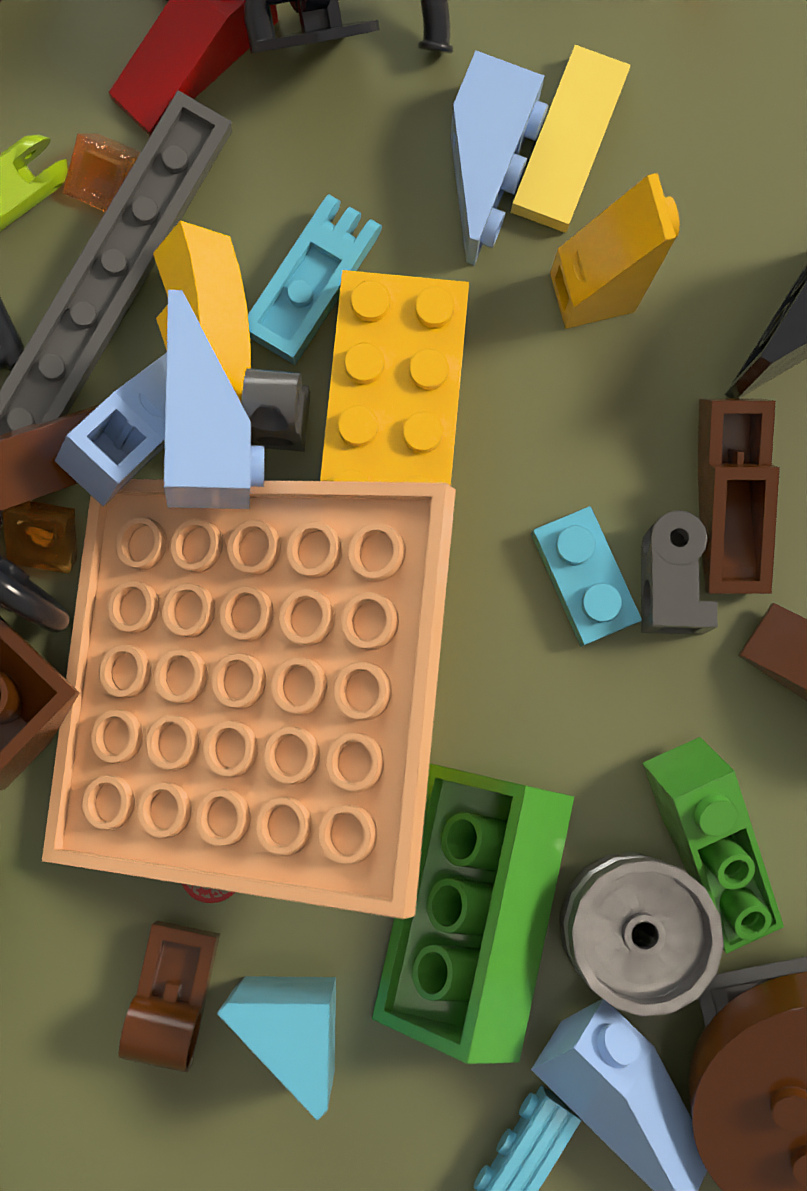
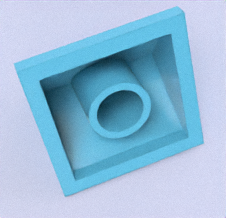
[217,976,336,1120]

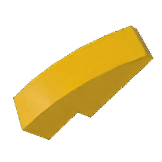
[153,220,251,404]

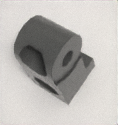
[242,368,310,452]
[641,510,718,635]

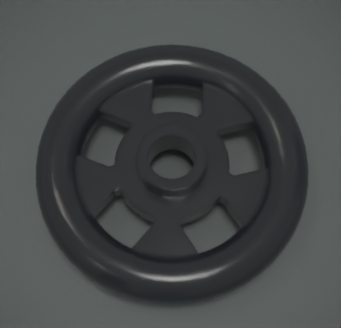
[0,555,70,633]

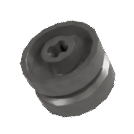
[559,852,724,1016]

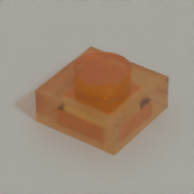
[3,501,77,574]

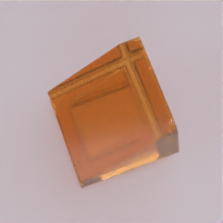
[63,133,141,212]

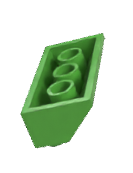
[372,763,574,1064]

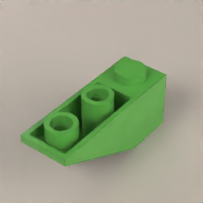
[642,737,784,954]

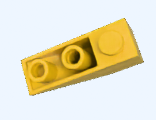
[550,173,680,329]

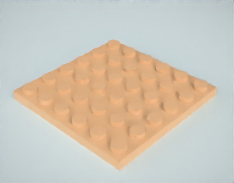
[42,479,456,919]

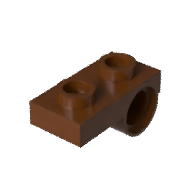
[118,921,220,1073]

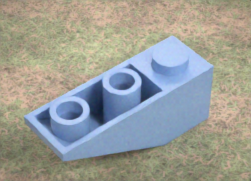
[451,50,548,265]
[55,352,167,507]

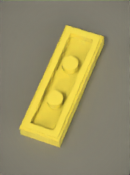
[510,45,631,233]

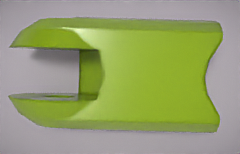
[0,134,68,232]

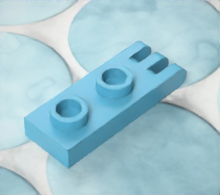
[248,194,382,365]

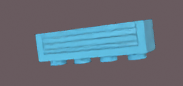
[474,1085,582,1191]

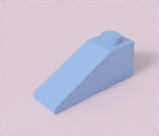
[164,290,264,509]
[531,999,707,1191]

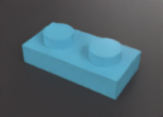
[531,506,642,647]

